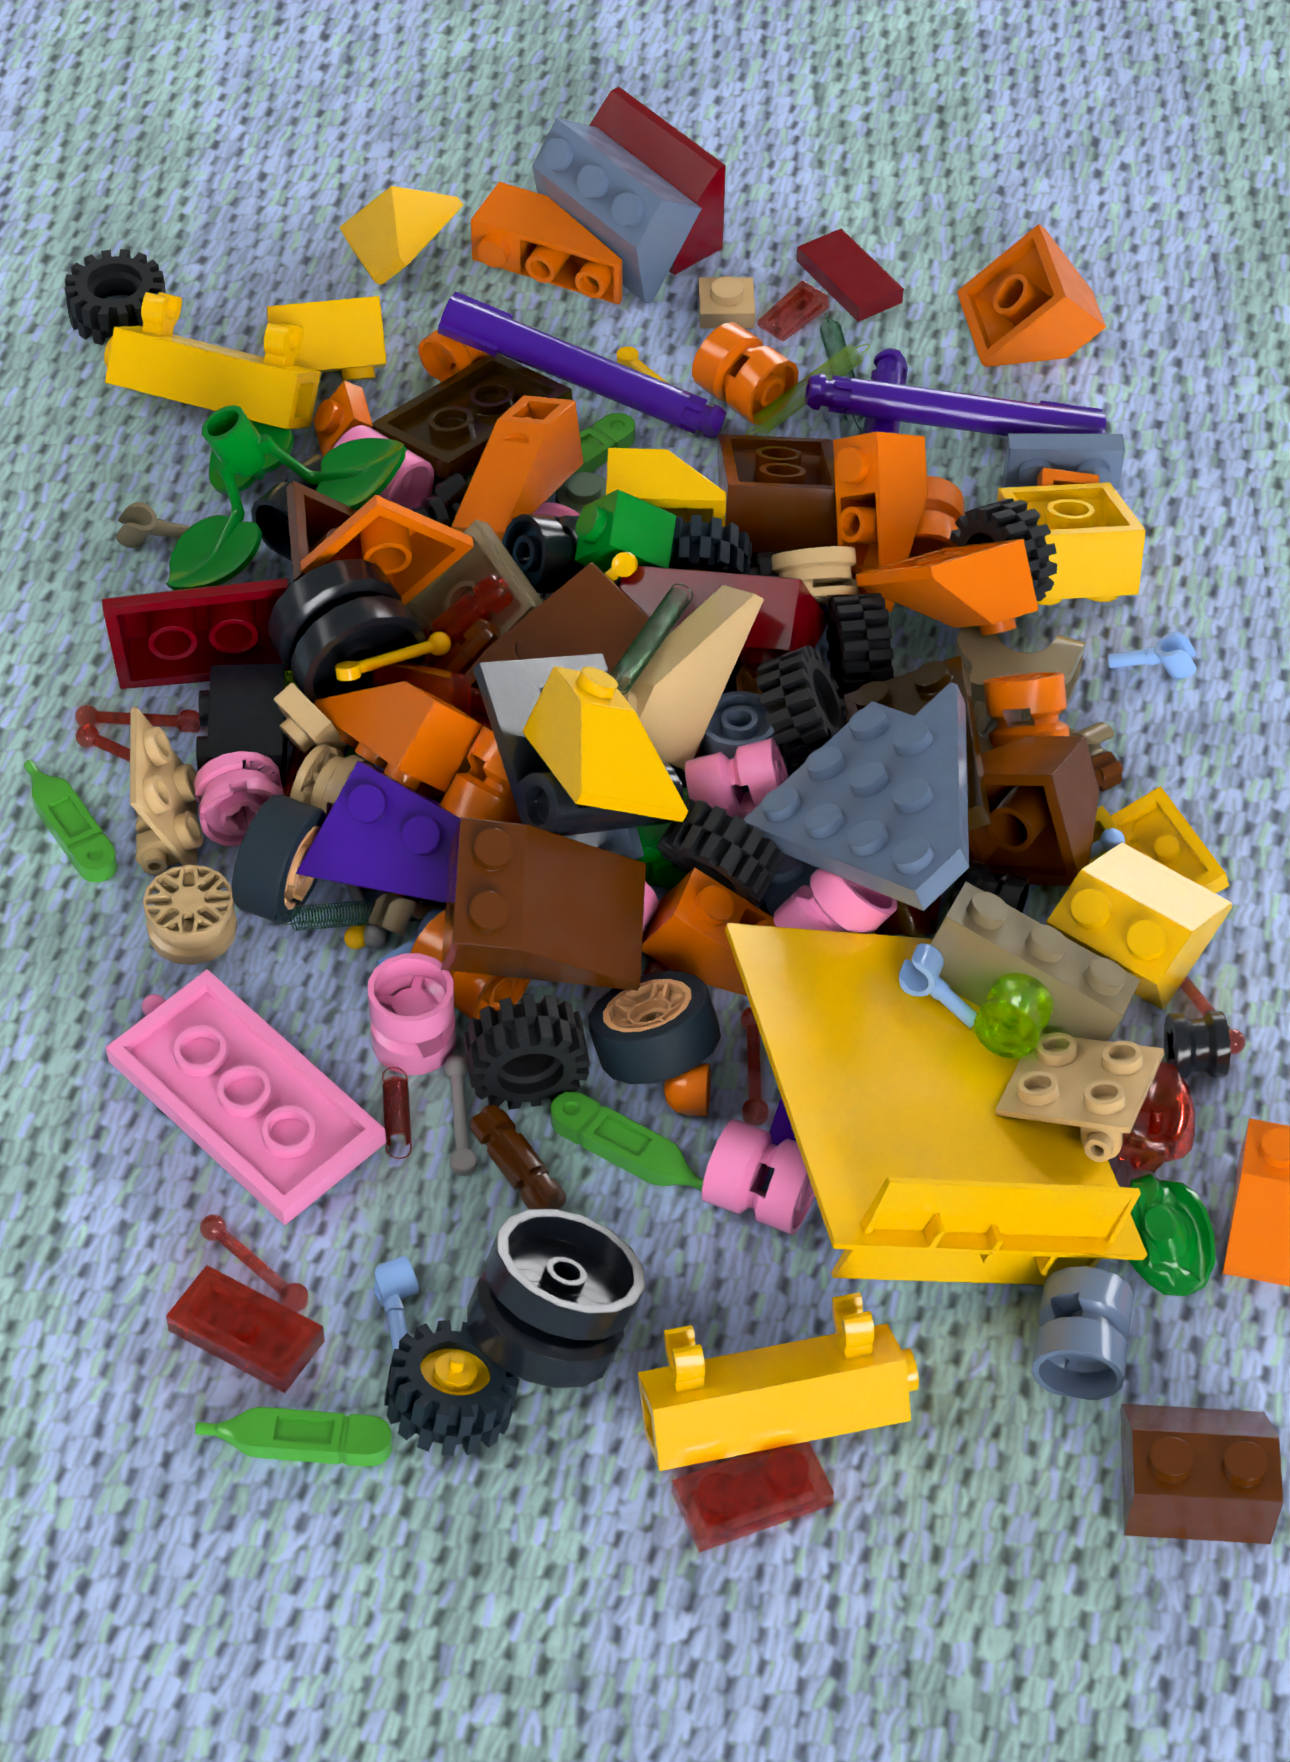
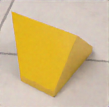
[339,186,464,285]

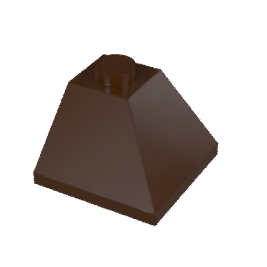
[968,736,1099,886]

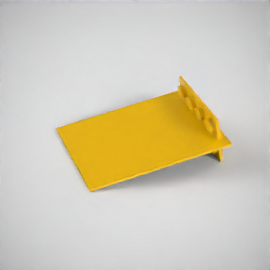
[725,923,1147,1285]

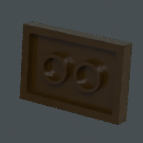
[372,354,573,480]

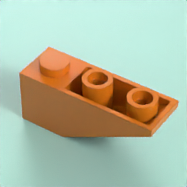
[471,181,623,305]
[451,395,583,541]
[833,432,928,612]
[314,681,482,792]
[642,867,776,996]

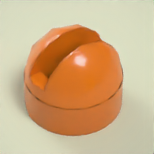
[663,1063,711,1117]

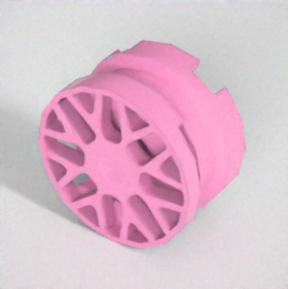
[193,751,284,847]

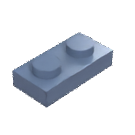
[1003,433,1125,490]

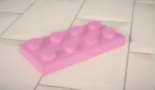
[105,969,386,1225]

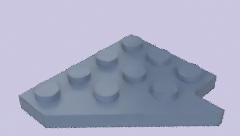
[743,682,969,911]

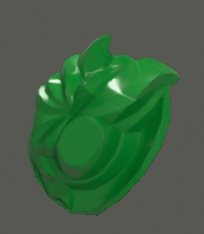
[1128,1173,1216,1296]

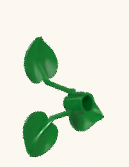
[166,405,407,590]

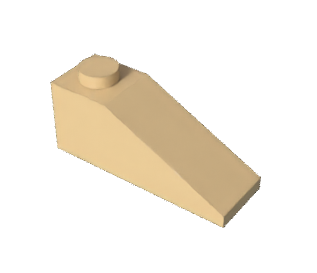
[618,585,764,771]

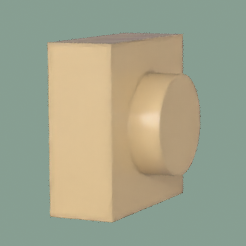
[698,276,755,328]
[274,683,347,753]

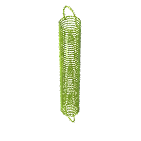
[746,344,870,435]

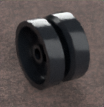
[267,558,426,704]
[467,1209,645,1388]

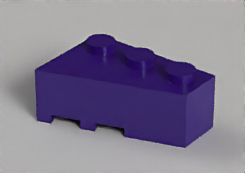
[296,761,460,904]

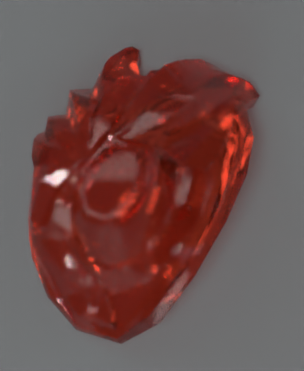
[1117,1062,1195,1173]

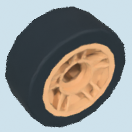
[231,795,327,924]
[588,971,721,1084]

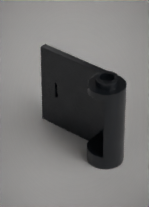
[473,653,683,836]

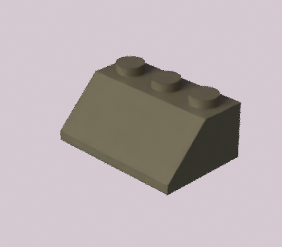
[930,882,1141,1041]

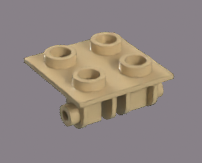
[130,707,203,875]
[996,1032,1164,1162]

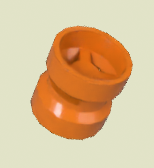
[418,330,489,382]

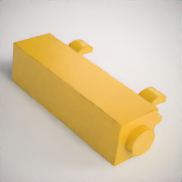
[104,292,321,429]
[638,1292,919,1471]

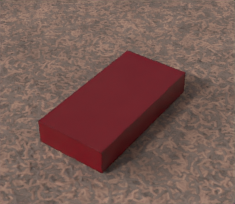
[796,228,904,322]

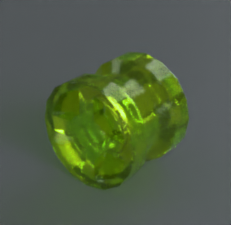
[974,973,1054,1059]

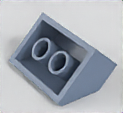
[532,118,702,303]

